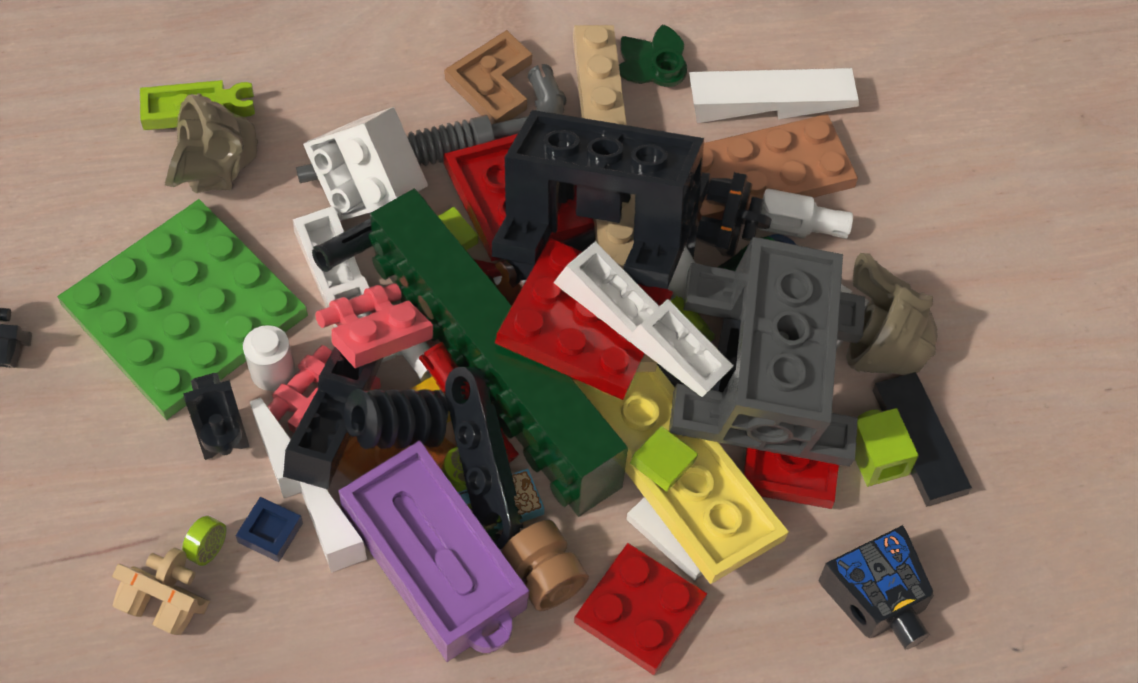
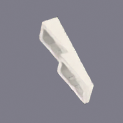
[689,68,859,123]
[293,206,396,363]
[553,241,733,397]
[250,398,367,573]

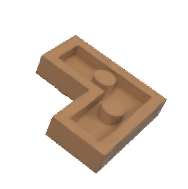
[444,30,532,124]

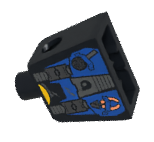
[818,525,934,650]

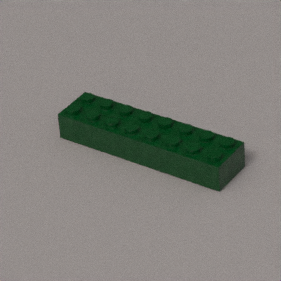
[369,188,628,517]

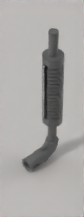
[296,64,567,184]

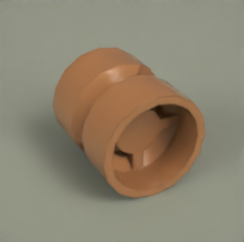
[502,520,589,611]

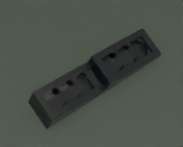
[283,347,383,490]

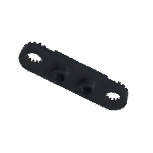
[445,367,523,550]

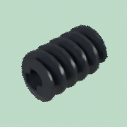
[343,389,449,449]

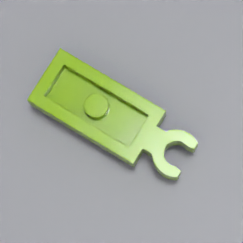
[140,80,255,130]

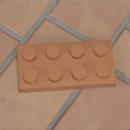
[697,114,858,222]

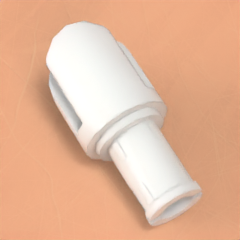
[757,189,853,239]

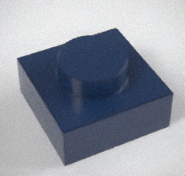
[235,497,303,562]

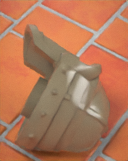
[165,93,258,193]
[846,253,938,375]

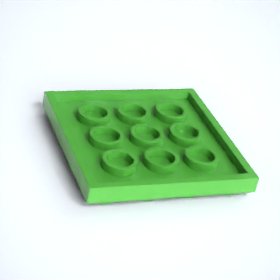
[57,199,308,420]

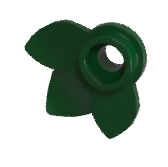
[619,24,687,87]

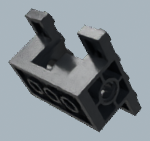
[492,110,710,289]

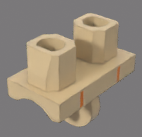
[112,548,210,635]

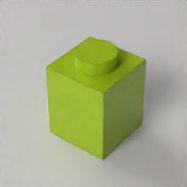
[855,408,919,487]

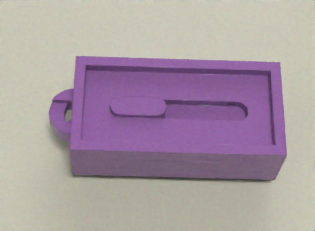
[339,441,529,662]

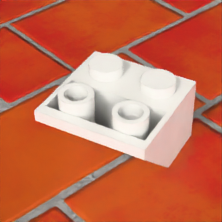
[303,107,428,221]

